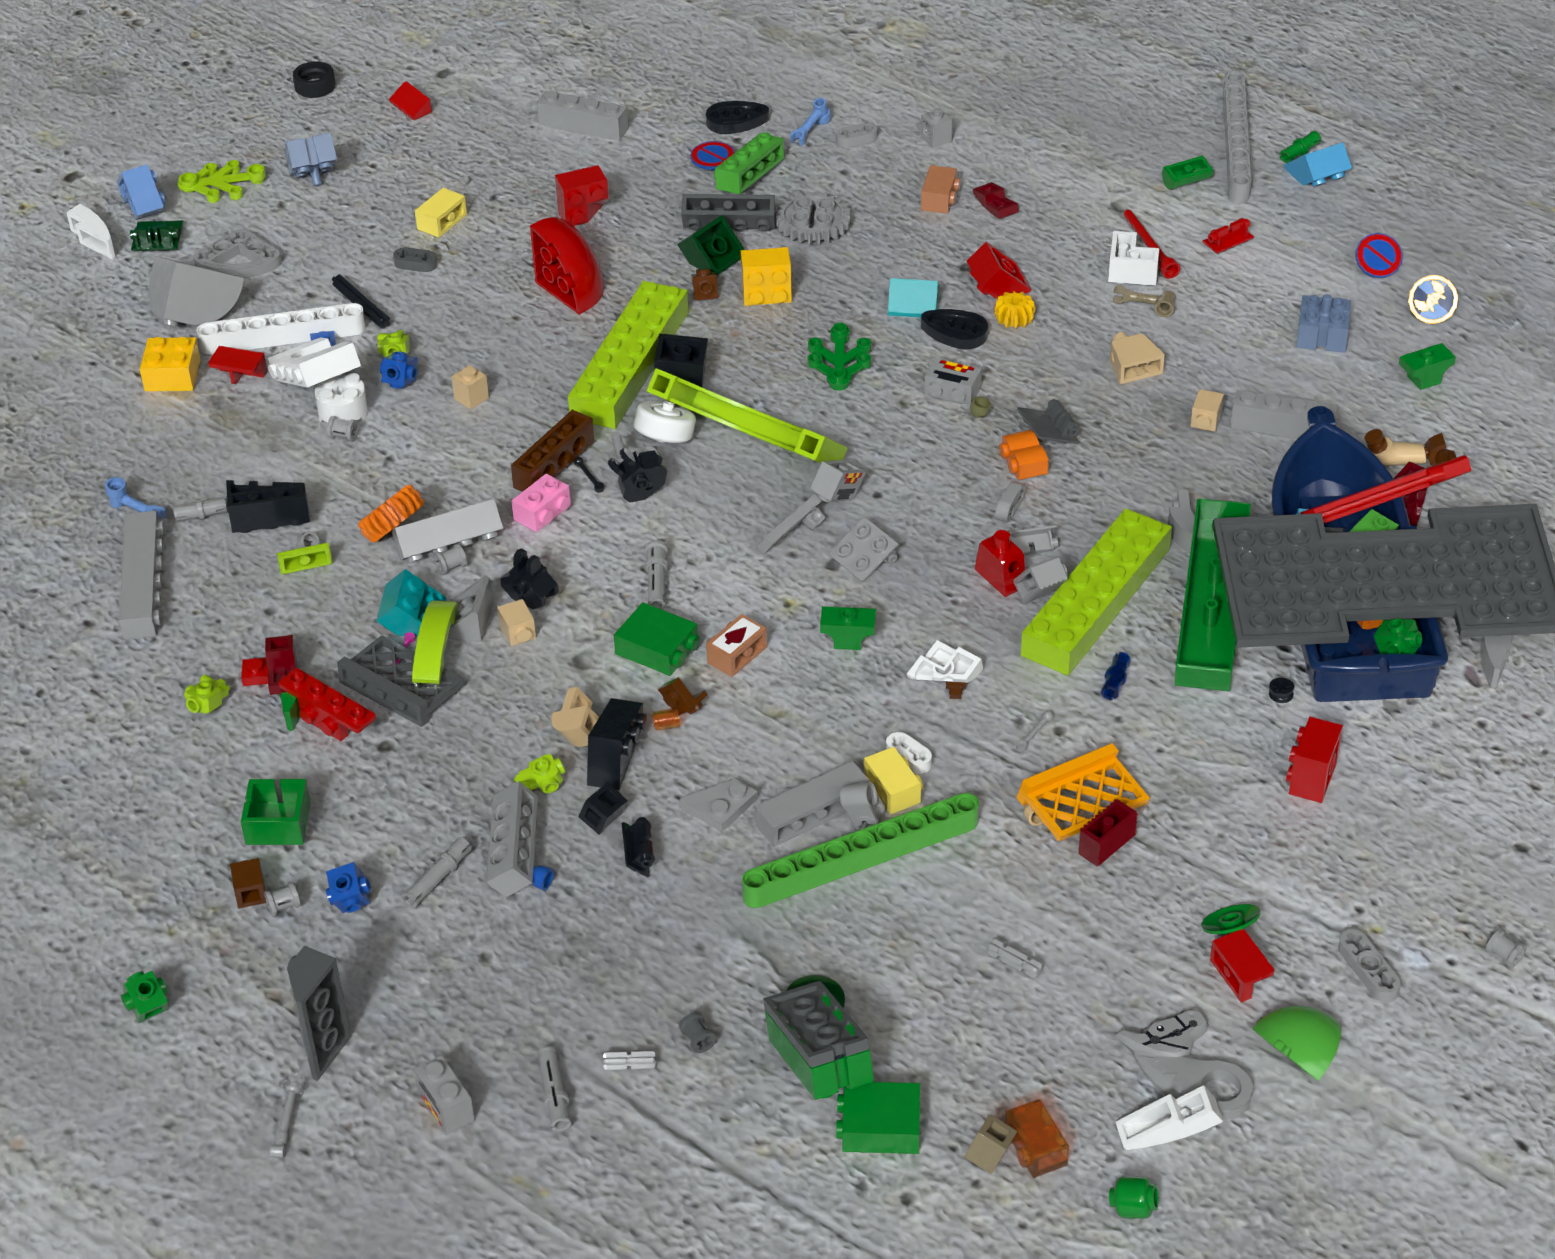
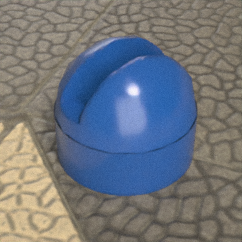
[532,865,554,891]

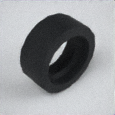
[293,61,335,98]

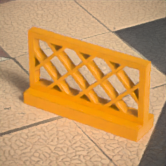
[1016,743,1150,842]

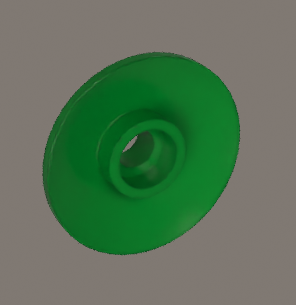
[1201,904,1261,935]

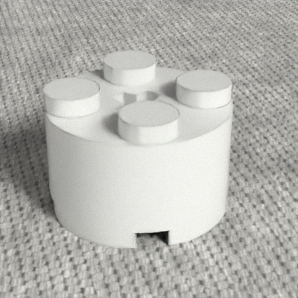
[315,373,368,424]

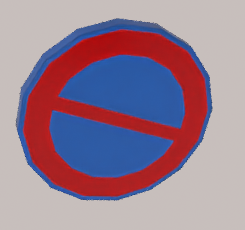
[690,141,735,170]
[1355,233,1403,278]

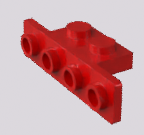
[278,668,376,741]

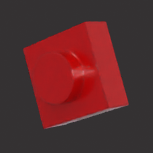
[241,657,268,686]

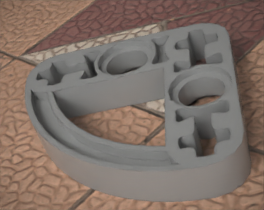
[193,229,281,278]

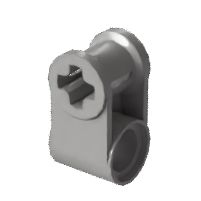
[840,782,885,831]

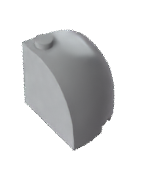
[149,256,244,326]

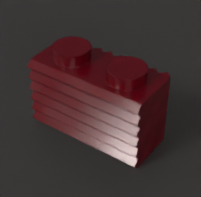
[1078,799,1138,866]

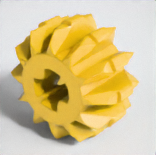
[994,291,1035,329]

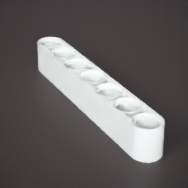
[196,303,366,355]

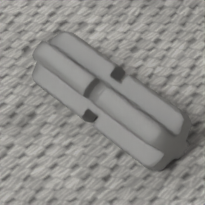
[603,1050,656,1070]

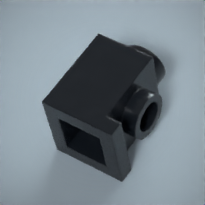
[578,783,628,835]

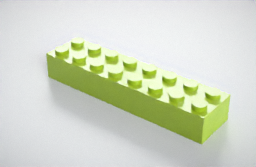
[568,281,689,429]
[1021,508,1172,676]

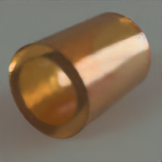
[652,708,680,731]

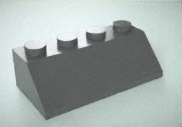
[287,946,352,1081]

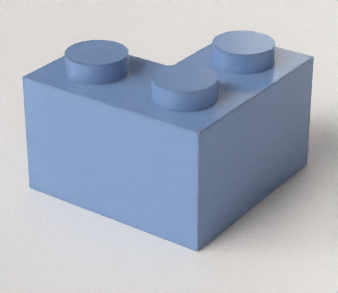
[116,164,165,220]

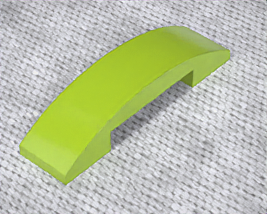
[412,600,458,684]

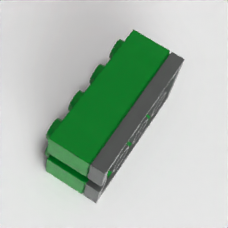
[763,981,874,1100]

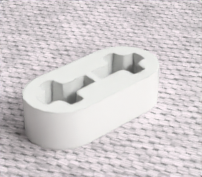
[886,732,932,774]

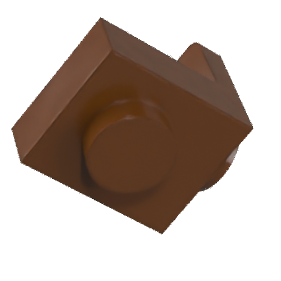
[691,268,718,300]
[658,677,708,716]

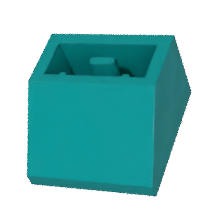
[376,569,446,636]

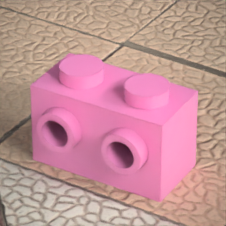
[511,474,571,532]

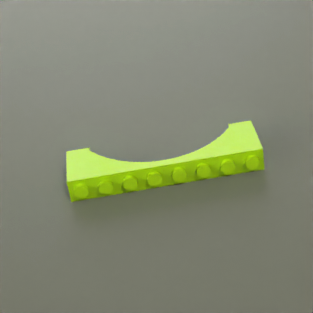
[646,368,848,464]

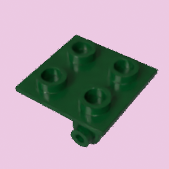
[130,220,183,252]

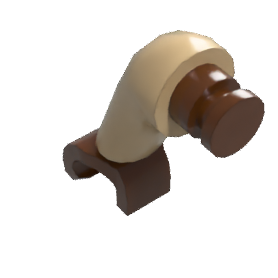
[1364,429,1457,466]

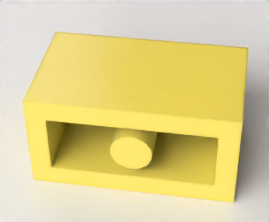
[415,188,467,238]
[864,747,923,815]

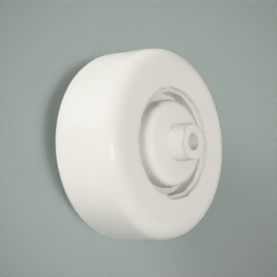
[634,401,696,443]

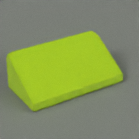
[277,542,333,575]

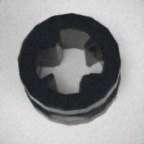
[1269,677,1294,703]

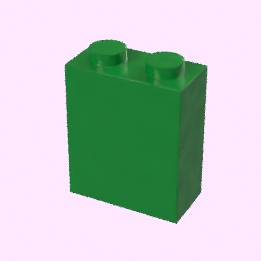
[614,602,700,676]
[836,1082,920,1154]

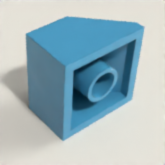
[1284,142,1352,187]

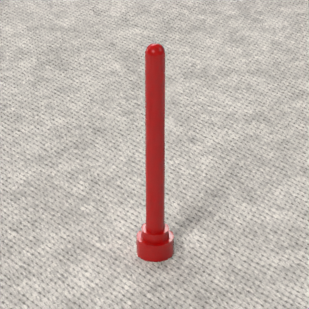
[1123,209,1180,279]

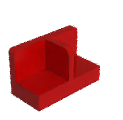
[208,346,268,384]
[1210,929,1274,1003]

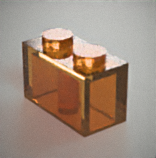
[1005,1099,1069,1178]

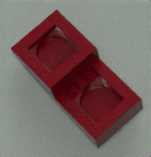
[973,182,1019,219]

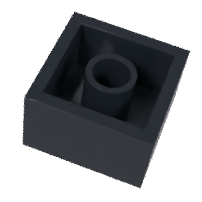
[654,333,708,387]

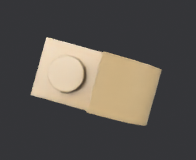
[551,686,599,747]

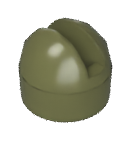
[970,397,991,418]

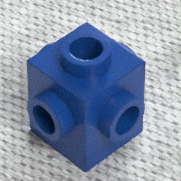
[380,351,418,389]
[326,862,371,913]

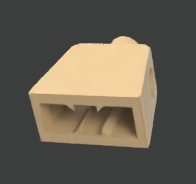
[1110,332,1165,384]

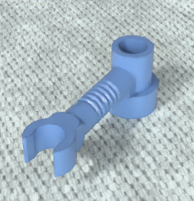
[790,98,831,146]
[105,477,166,518]

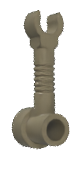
[1113,285,1175,317]

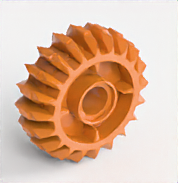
[358,485,424,542]

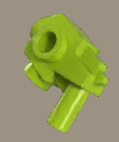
[377,330,410,358]
[184,674,230,714]
[514,754,566,794]

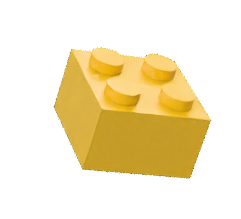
[741,247,792,306]
[140,337,201,391]

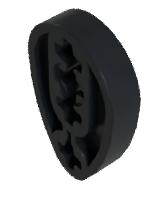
[706,101,769,134]
[921,309,988,350]

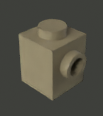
[964,1114,1017,1174]

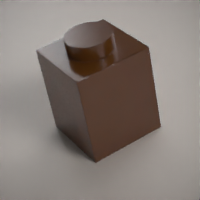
[230,858,266,909]

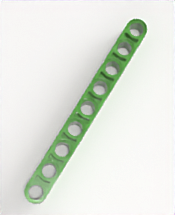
[742,793,979,908]

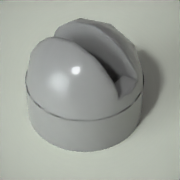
[296,532,320,549]

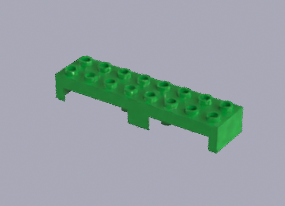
[1174,499,1251,692]

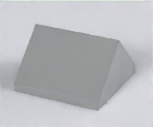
[448,575,493,642]

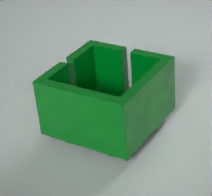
[241,779,311,845]

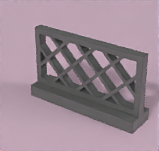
[337,635,465,727]

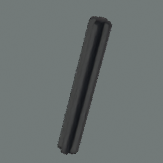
[332,274,391,329]

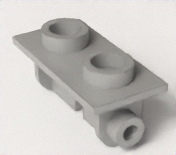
[1008,524,1058,554]

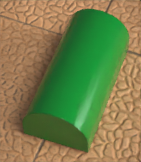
[1162,155,1214,190]

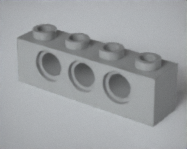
[486,781,538,897]

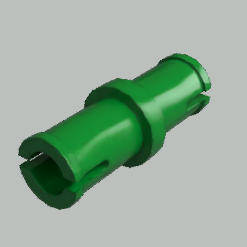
[1279,131,1321,163]

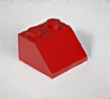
[967,242,1031,299]

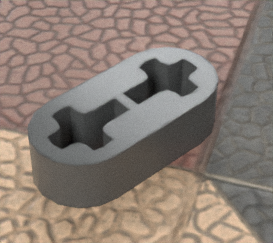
[393,247,437,272]

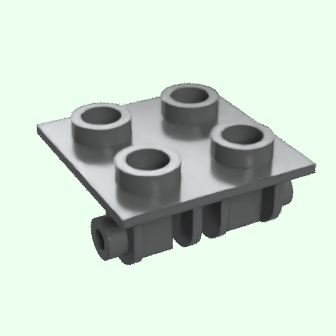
[1017,399,1079,444]

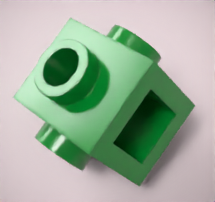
[1374,618,1422,654]
[121,971,168,1023]

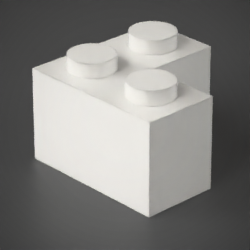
[1108,231,1159,286]

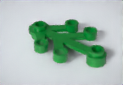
[807,323,871,391]

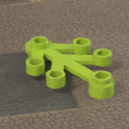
[177,160,266,203]

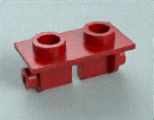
[1202,218,1254,254]

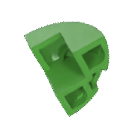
[1252,1005,1341,1081]

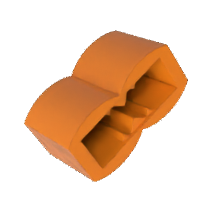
[999,430,1048,480]

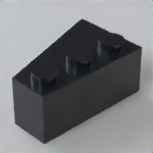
[226,480,310,533]
[587,698,647,791]

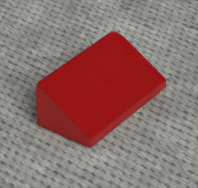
[389,81,432,120]

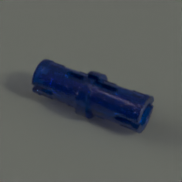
[1101,652,1131,700]

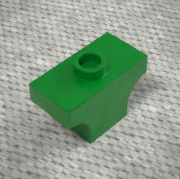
[1399,343,1456,390]
[820,606,876,650]

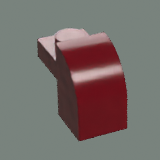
[265,635,298,695]

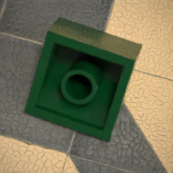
[677,215,745,275]

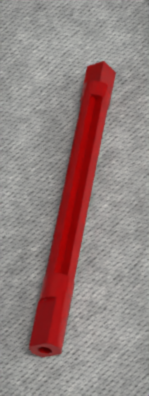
[1300,455,1471,523]

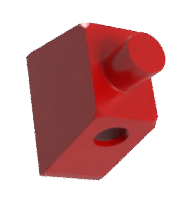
[975,530,1025,597]

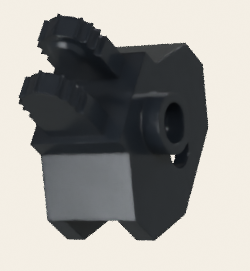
[607,448,667,503]
[500,548,559,610]

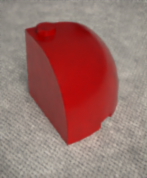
[530,217,604,315]

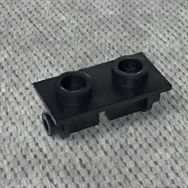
[621,817,655,878]

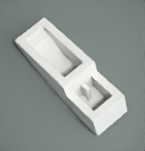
[67,204,115,259]
[1115,1085,1223,1150]

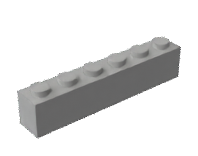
[119,511,165,640]

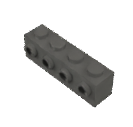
[681,194,776,231]

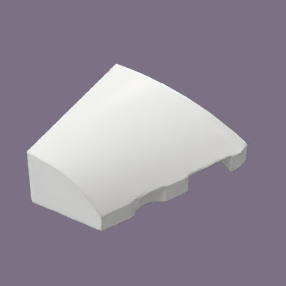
[907,640,983,683]

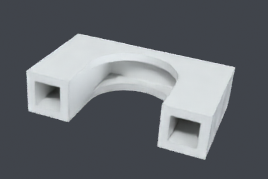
[268,337,361,388]

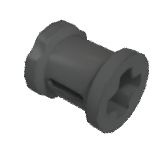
[678,1012,717,1053]

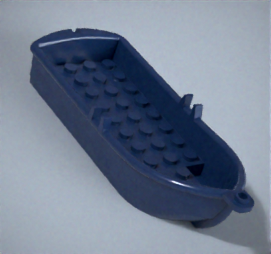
[1271,406,1448,702]

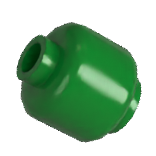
[1109,1176,1159,1219]

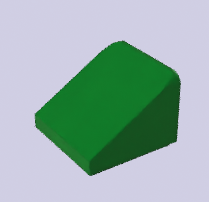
[280,692,301,731]

